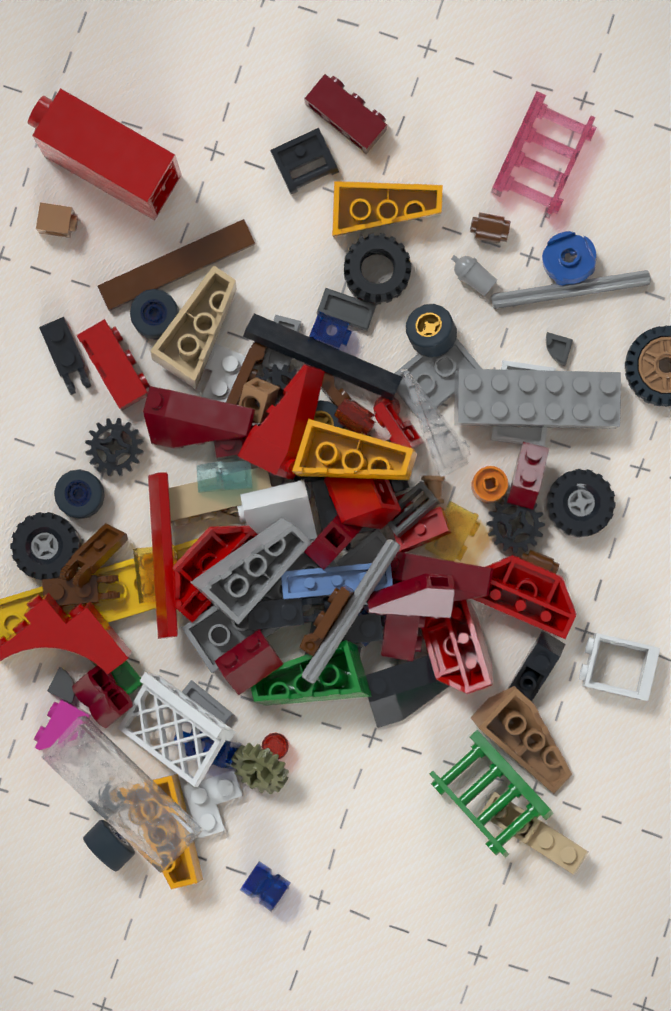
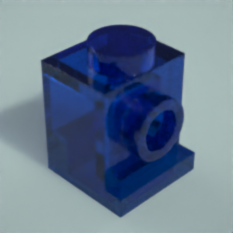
[309,311,352,350]

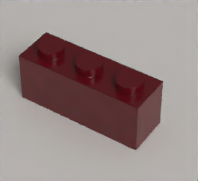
[304,74,387,154]

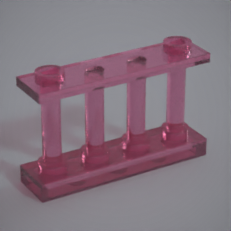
[491,91,597,219]

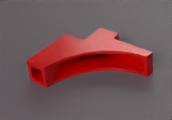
[0,592,131,675]

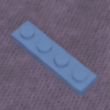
[281,563,393,599]

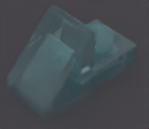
[196,461,253,493]

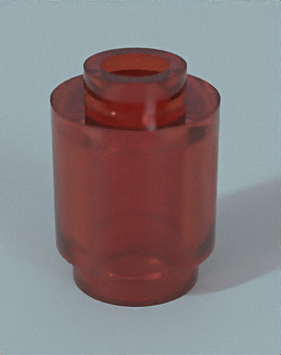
[334,398,376,435]

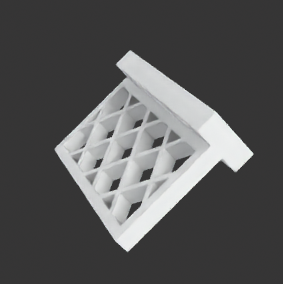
[118,672,236,787]

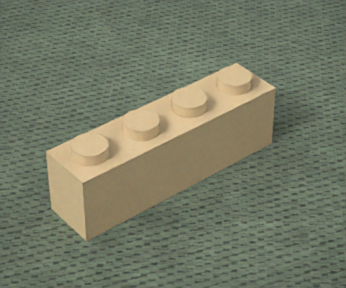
[169,467,272,527]

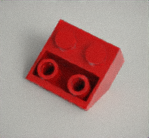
[324,477,401,529]

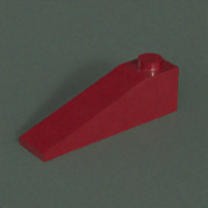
[143,386,255,449]
[391,552,493,601]

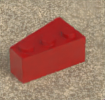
[76,319,150,411]

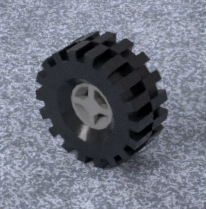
[546,469,616,538]
[10,512,81,580]

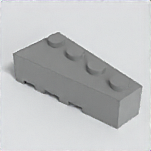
[190,518,311,624]

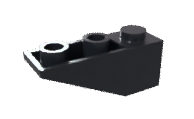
[506,630,566,701]

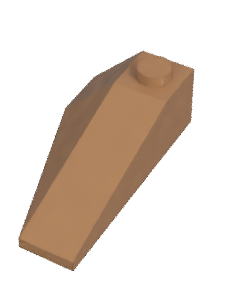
[471,686,572,794]

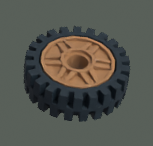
[624,325,671,407]

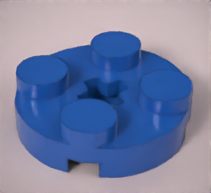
[542,231,597,286]

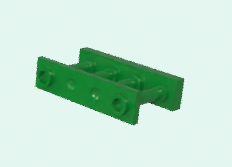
[429,730,554,858]

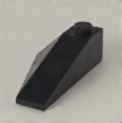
[366,655,449,728]

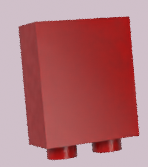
[28,88,182,221]

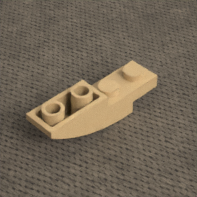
[480,791,589,875]

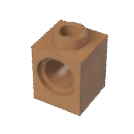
[36,202,78,238]
[239,377,280,424]

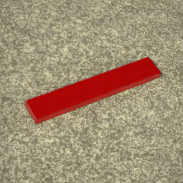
[148,472,178,639]

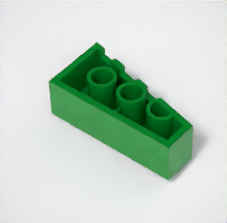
[250,640,372,706]

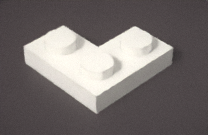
[202,343,246,402]
[183,770,243,839]

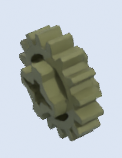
[231,743,289,794]

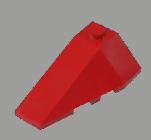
[238,364,325,480]

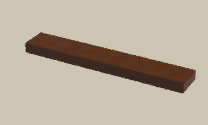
[97,219,255,311]

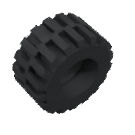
[344,233,411,305]

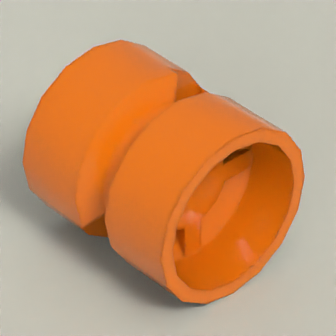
[471,466,508,503]

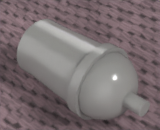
[451,255,498,296]

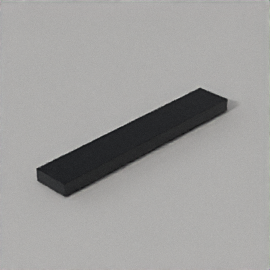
[243,313,403,401]

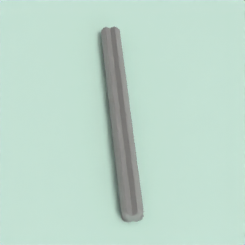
[491,270,651,309]
[302,539,400,683]

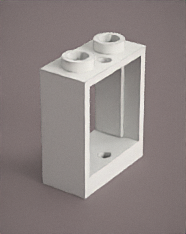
[579,633,660,701]

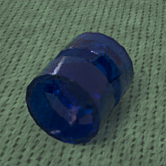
[240,861,291,911]

